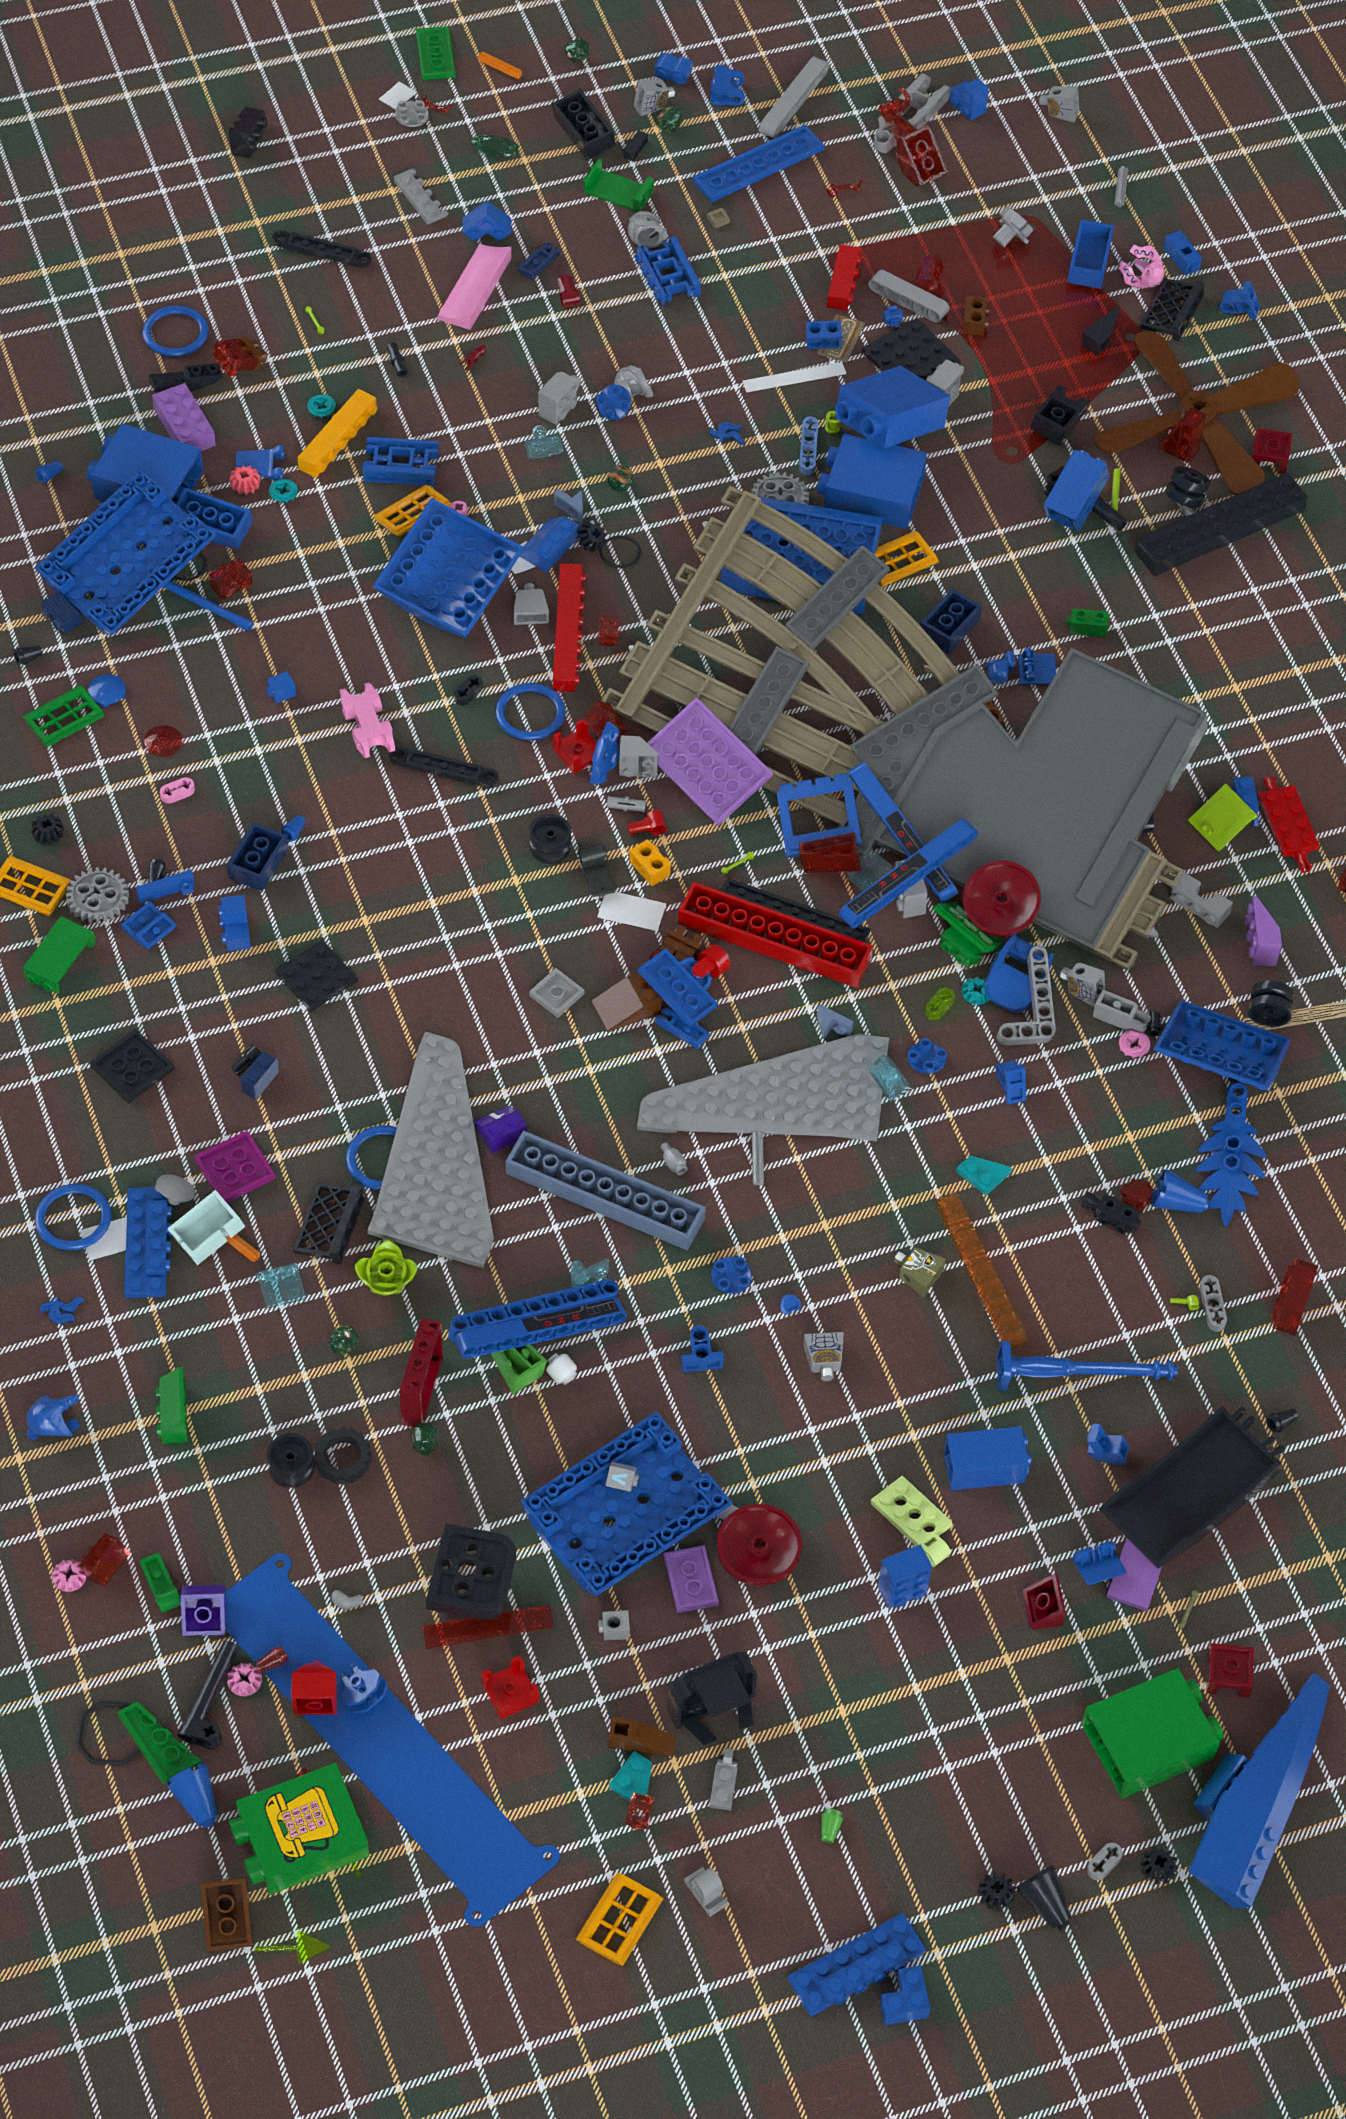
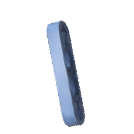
[799,416,819,475]

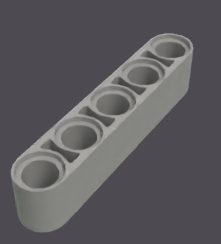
[868,270,950,323]

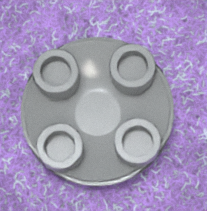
[395,100,429,127]
[155,1175,195,1205]

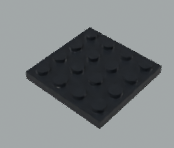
[862,318,961,381]

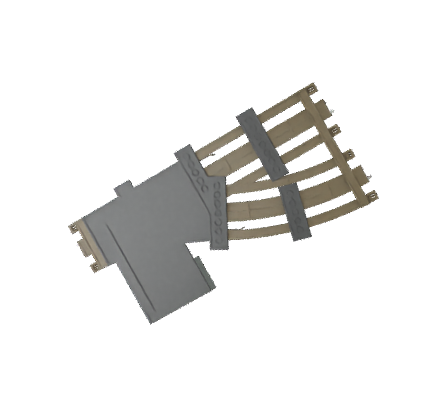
[600,486,1208,971]

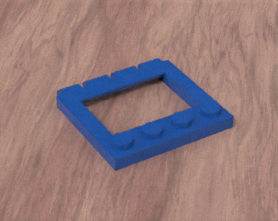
[777,773,862,858]

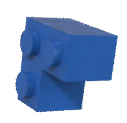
[949,78,989,121]
[463,201,511,242]
[218,895,251,951]
[880,1965,930,2025]

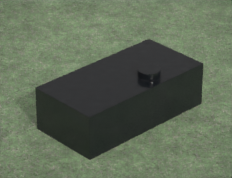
[552,89,616,160]

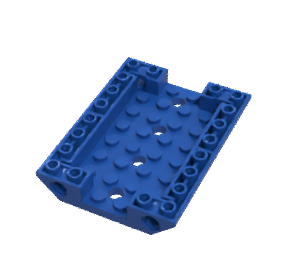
[35,469,217,636]
[720,496,883,616]
[521,1411,733,1596]

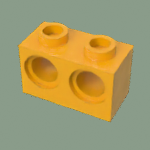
[629,839,671,886]

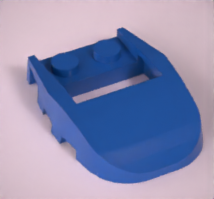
[984,934,1054,1012]

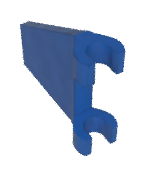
[235,445,286,481]

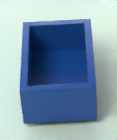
[878,1544,932,1608]

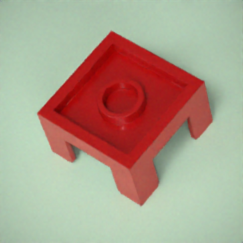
[553,719,605,774]
[481,1655,539,1719]

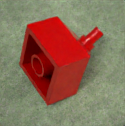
[291,1660,338,1715]

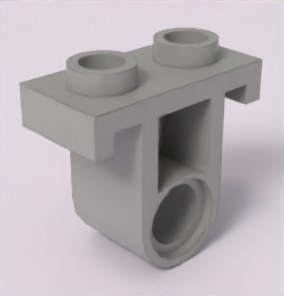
[684,1867,728,1917]

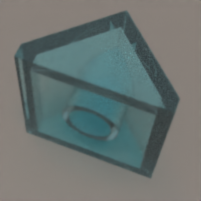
[868,1055,912,1102]

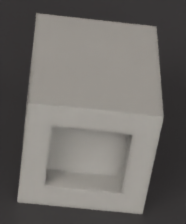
[598,1610,630,1641]

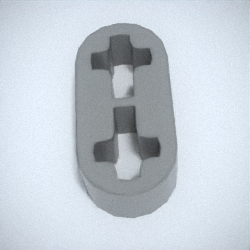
[1087,1843,1123,1881]

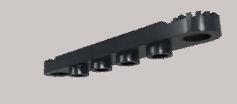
[272,230,372,268]
[390,746,499,788]

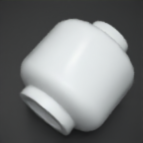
[546,1353,577,1385]

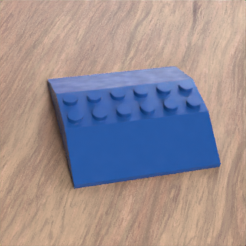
[373,498,525,638]
[1154,1000,1291,1091]

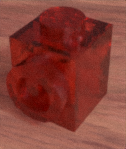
[1120,1178,1154,1214]

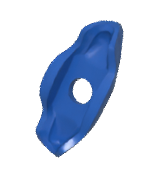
[589,722,620,785]

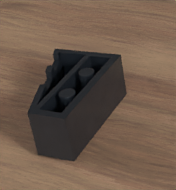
[229,107,267,158]

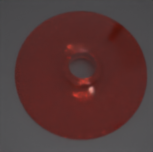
[144,725,182,757]

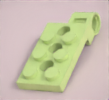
[871,1476,952,1567]

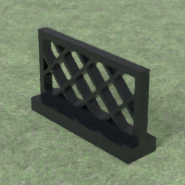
[1140,278,1204,341]
[293,1183,366,1264]

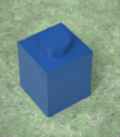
[266,671,296,703]

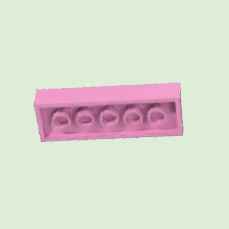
[438,244,511,330]

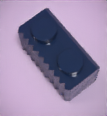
[41,591,82,634]
[240,1051,279,1100]

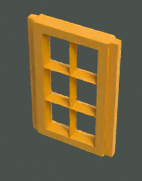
[374,485,451,536]
[875,531,939,587]
[0,856,71,916]
[576,1872,663,1966]

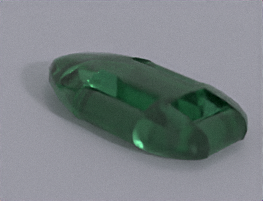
[471,135,519,158]

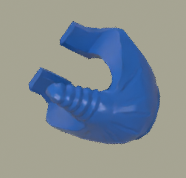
[26,1394,80,1440]

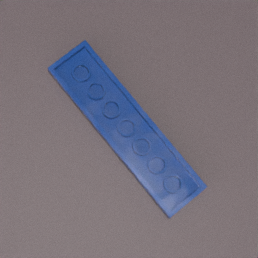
[693,125,824,203]

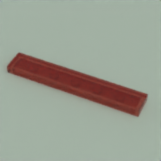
[422,1605,553,1649]

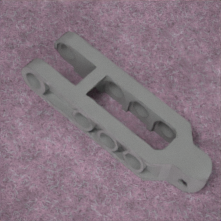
[874,73,951,153]

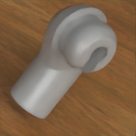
[332,1590,364,1610]

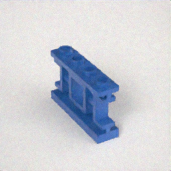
[635,236,701,306]
[362,437,439,486]

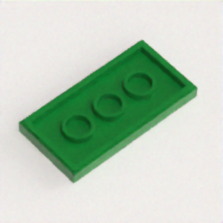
[416,26,456,80]

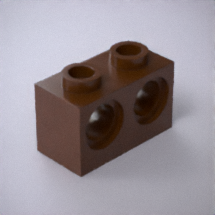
[963,296,990,336]

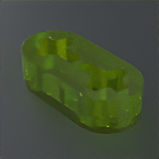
[925,987,955,1020]

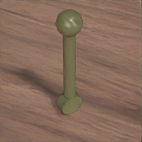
[1179,1590,1199,1629]

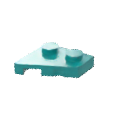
[956,1156,1012,1196]
[609,1751,652,1810]

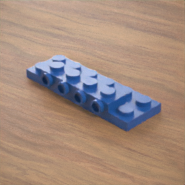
[124,1187,172,1298]
[787,1913,926,2017]

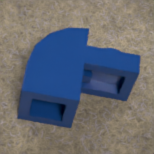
[1087,1424,1130,1465]

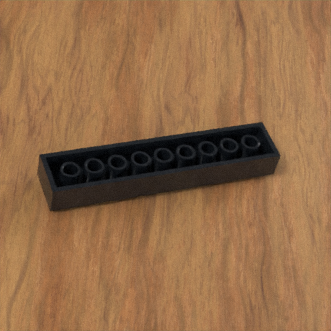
[1134,473,1308,576]

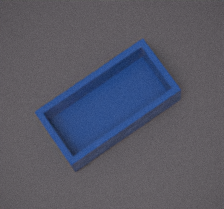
[1067,219,1114,289]

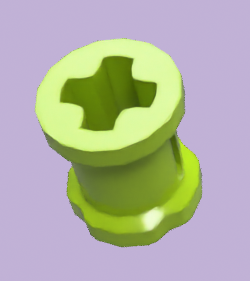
[825,411,841,434]

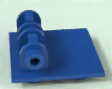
[1018,647,1056,685]
[1071,1541,1127,1586]

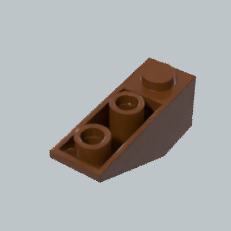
[608,1717,676,1757]

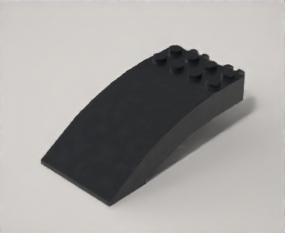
[1099,1405,1285,1569]

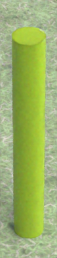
[1111,468,1121,512]

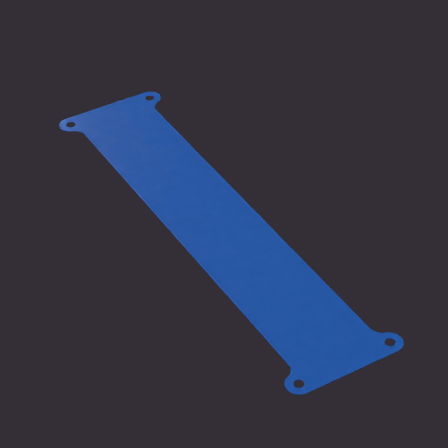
[226,1553,560,1927]

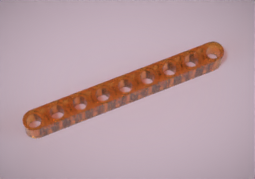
[936,1193,1027,1348]

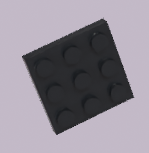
[275,940,358,1012]
[90,1029,175,1104]

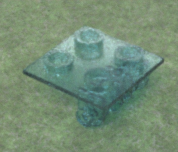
[846,847,895,891]
[571,1258,609,1288]
[256,1263,306,1309]

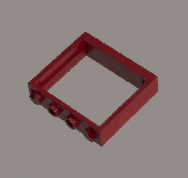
[399,1318,443,1429]

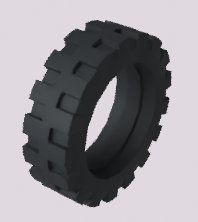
[315,1427,371,1484]

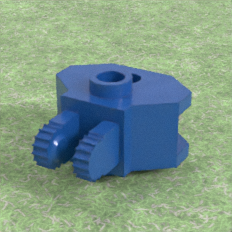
[340,1663,388,1713]

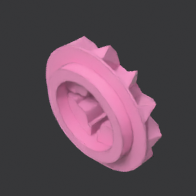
[1118,1030,1150,1059]
[52,1558,87,1592]
[227,1662,262,1696]

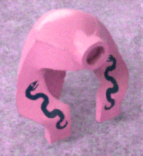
[1118,244,1165,288]

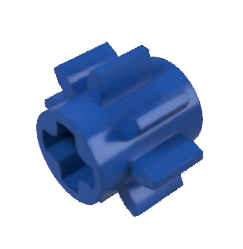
[883,305,903,327]

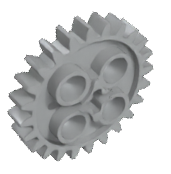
[751,472,809,505]
[66,867,130,924]

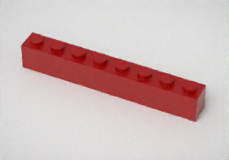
[553,564,586,692]

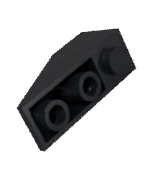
[1082,305,1120,356]

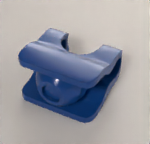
[710,65,745,106]

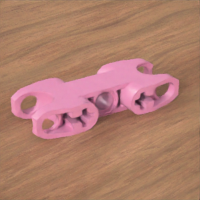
[340,682,395,758]

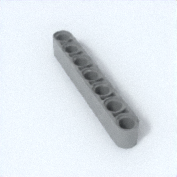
[759,56,829,139]

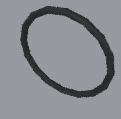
[599,535,641,568]
[173,552,207,581]

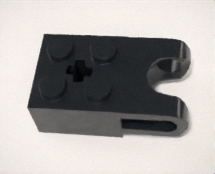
[1030,385,1090,446]

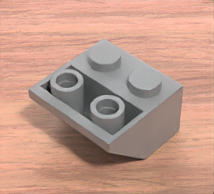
[619,735,658,778]

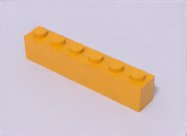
[298,389,377,478]

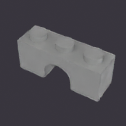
[1170,873,1233,928]

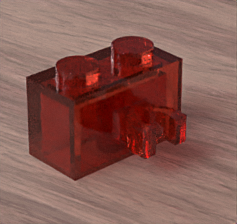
[208,558,253,600]
[584,701,628,742]
[78,1533,131,1587]

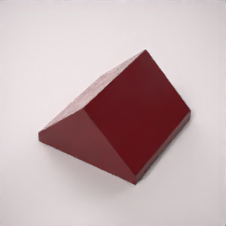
[1022,1573,1066,1630]

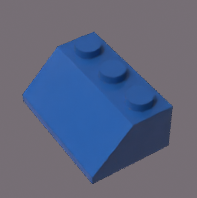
[519,516,579,572]
[1193,1754,1248,1821]

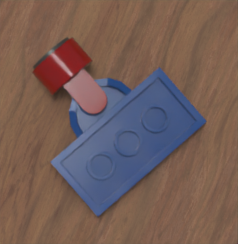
[637,945,730,1028]

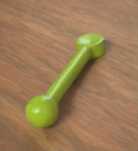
[305,306,324,334]
[721,852,754,874]

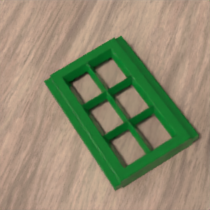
[23,685,105,747]
[933,902,1005,953]

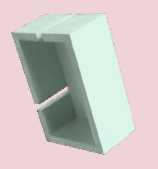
[168,1190,245,1265]

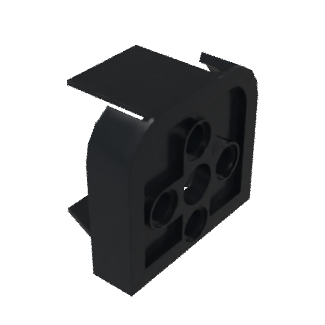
[426,1523,516,1620]
[667,1651,757,1746]

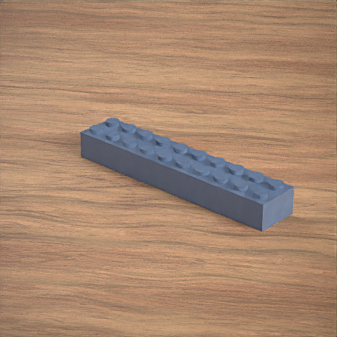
[505,1130,706,1251]

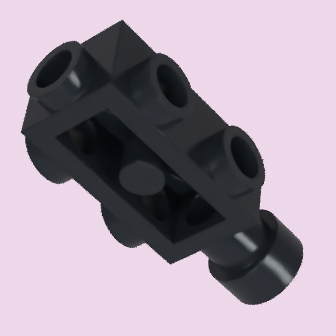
[1081,1191,1141,1235]

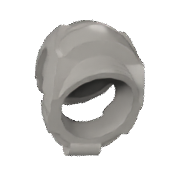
[628,211,668,248]
[614,365,653,402]

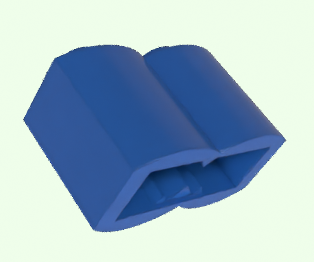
[654,53,693,84]

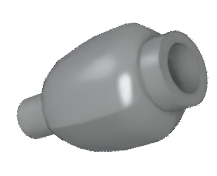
[661,1143,687,1175]

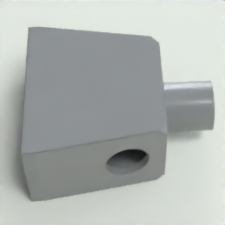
[514,583,549,625]

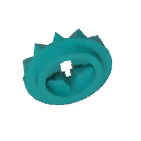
[307,394,336,418]
[269,479,298,503]
[962,976,990,1005]

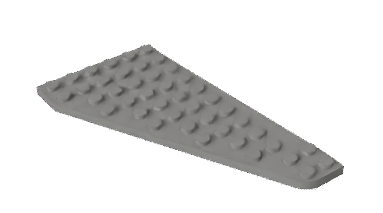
[367,1032,494,1269]
[637,1034,889,1142]

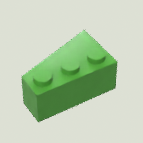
[491,1345,547,1395]

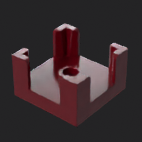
[1252,428,1292,474]
[1206,1643,1254,1698]

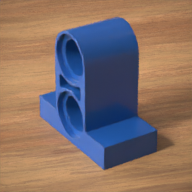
[1220,281,1260,319]
[995,1060,1026,1105]
[681,1325,724,1372]

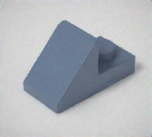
[554,489,583,523]
[817,1004,854,1039]

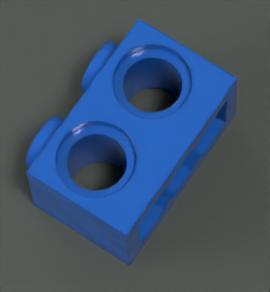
[806,320,842,350]

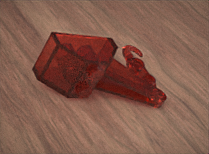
[879,88,948,187]

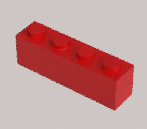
[827,244,863,311]

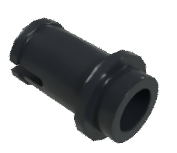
[1146,1011,1162,1037]

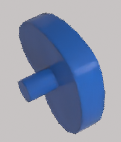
[780,1294,801,1315]

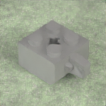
[926,359,964,407]
[538,372,581,425]
[895,860,927,918]

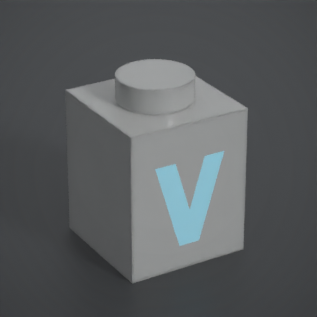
[606,1462,639,1491]

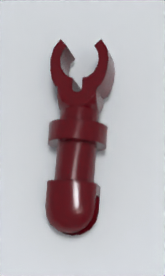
[460,345,486,371]

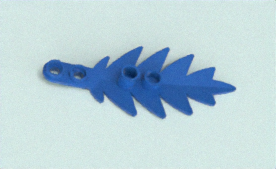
[1196,1082,1267,1227]

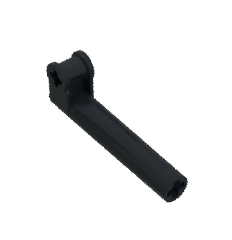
[1044,466,1128,532]
[177,1640,239,1749]

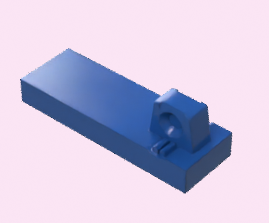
[136,870,195,904]

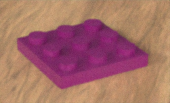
[194,1130,276,1203]

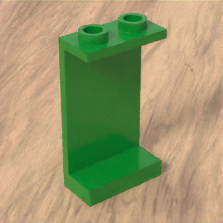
[582,159,654,212]
[23,917,96,994]

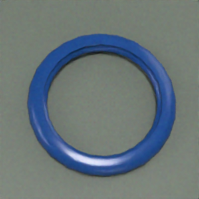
[142,305,209,357]
[495,683,566,741]
[345,1125,397,1190]
[34,1184,112,1250]

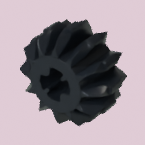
[576,520,608,552]
[31,813,64,845]
[1140,1846,1178,1885]
[977,1871,1016,1911]

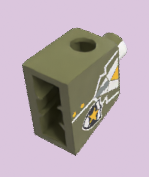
[893,1248,946,1297]

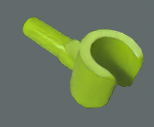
[1170,1295,1199,1310]

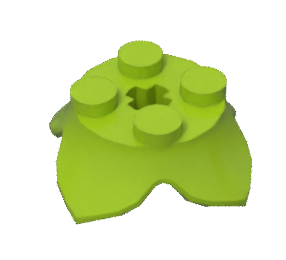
[355,1239,418,1295]

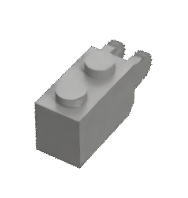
[1093,990,1151,1032]

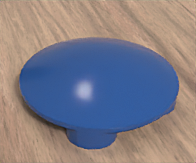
[596,384,631,420]
[88,674,126,707]
[907,1038,947,1074]
[711,1257,752,1294]

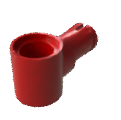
[627,810,667,836]

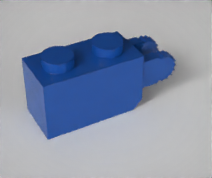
[1231,777,1259,827]

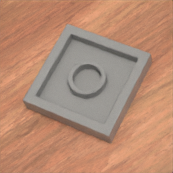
[529,968,584,1018]

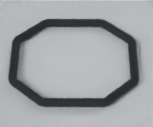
[76,1701,141,1765]

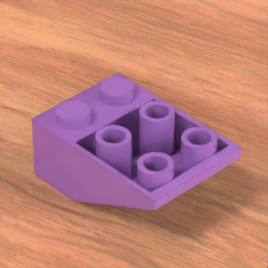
[1245,896,1282,966]

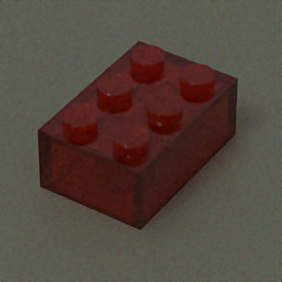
[1271,1258,1319,1336]

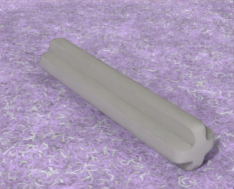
[1114,166,1128,208]
[752,1131,764,1186]

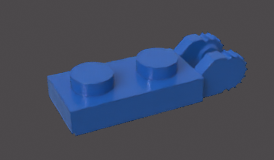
[654,1007,709,1050]

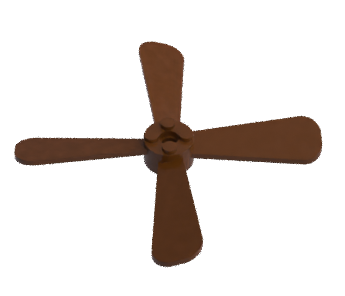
[1094,331,1300,496]

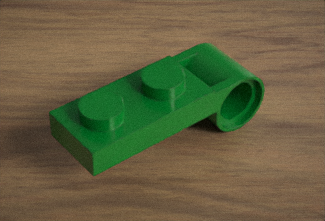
[139,1552,181,1613]

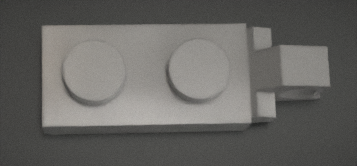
[709,1748,738,1811]

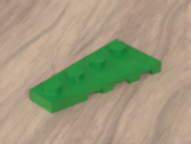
[118,1701,202,1785]

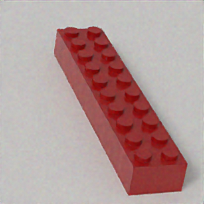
[678,882,873,988]

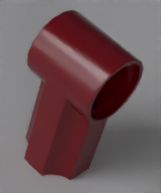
[558,274,580,308]

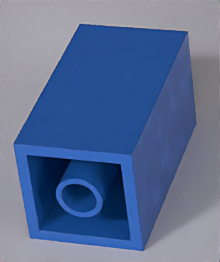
[1044,450,1110,532]
[944,1426,1031,1491]

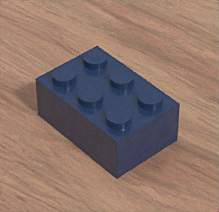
[920,589,982,654]
[227,823,289,892]

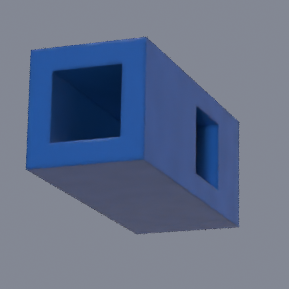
[1164,230,1202,275]

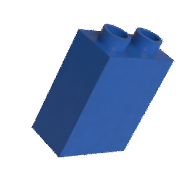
[835,366,950,449]
[86,423,203,523]
[817,434,927,529]

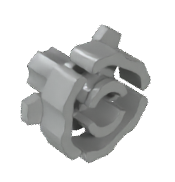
[993,206,1033,248]

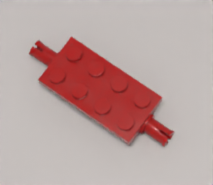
[1258,776,1319,873]

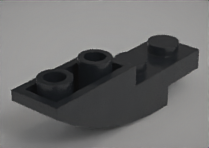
[149,363,223,392]

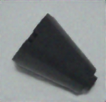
[1015,1865,1072,1931]

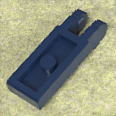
[518,242,561,280]

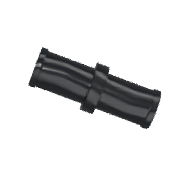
[387,343,408,377]

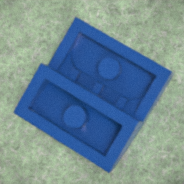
[121,901,177,950]

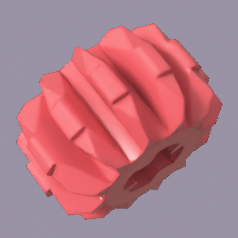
[229,465,260,496]

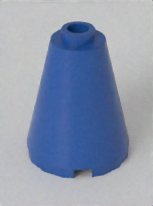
[1151,1169,1210,1213]
[166,1763,218,1829]

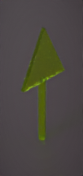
[255,1930,332,1964]

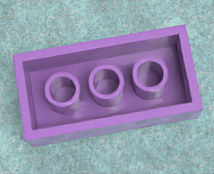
[152,383,216,451]

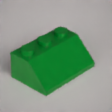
[156,1367,188,1444]

